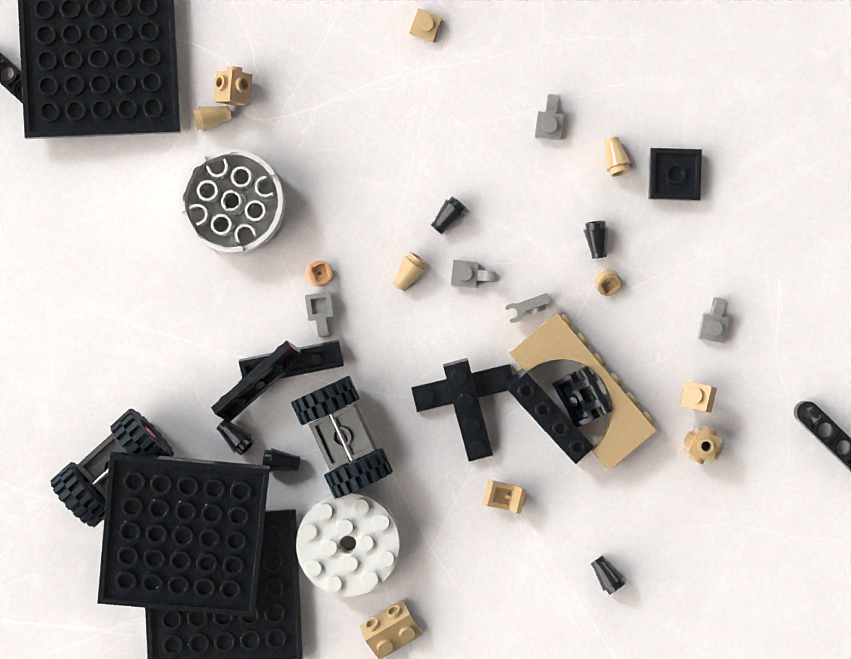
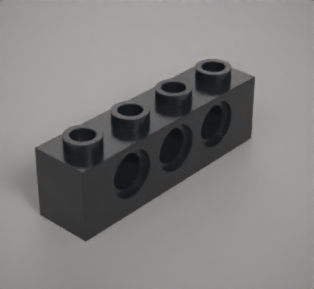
[503,368,594,464]

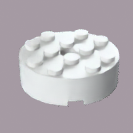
[179,149,286,254]
[296,491,400,597]

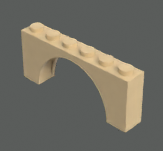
[509,313,656,471]

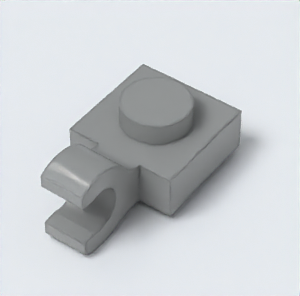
[535,94,564,141]
[451,260,496,288]
[305,291,334,338]
[505,293,550,323]
[698,297,729,343]

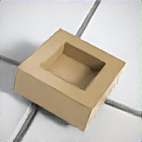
[409,8,442,43]

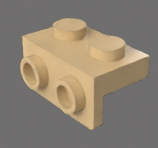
[360,600,423,659]

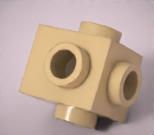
[214,66,253,106]
[683,426,723,464]

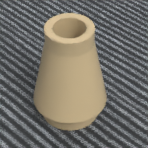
[193,105,232,132]
[604,137,632,177]
[393,252,427,291]

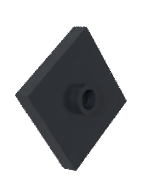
[648,148,702,201]

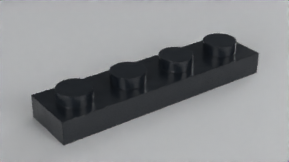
[211,340,305,423]
[238,340,344,379]
[443,358,493,462]
[411,364,513,412]

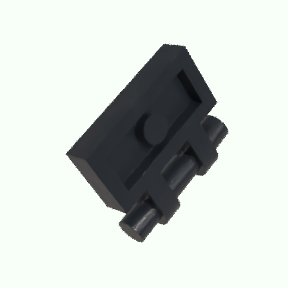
[552,366,613,428]

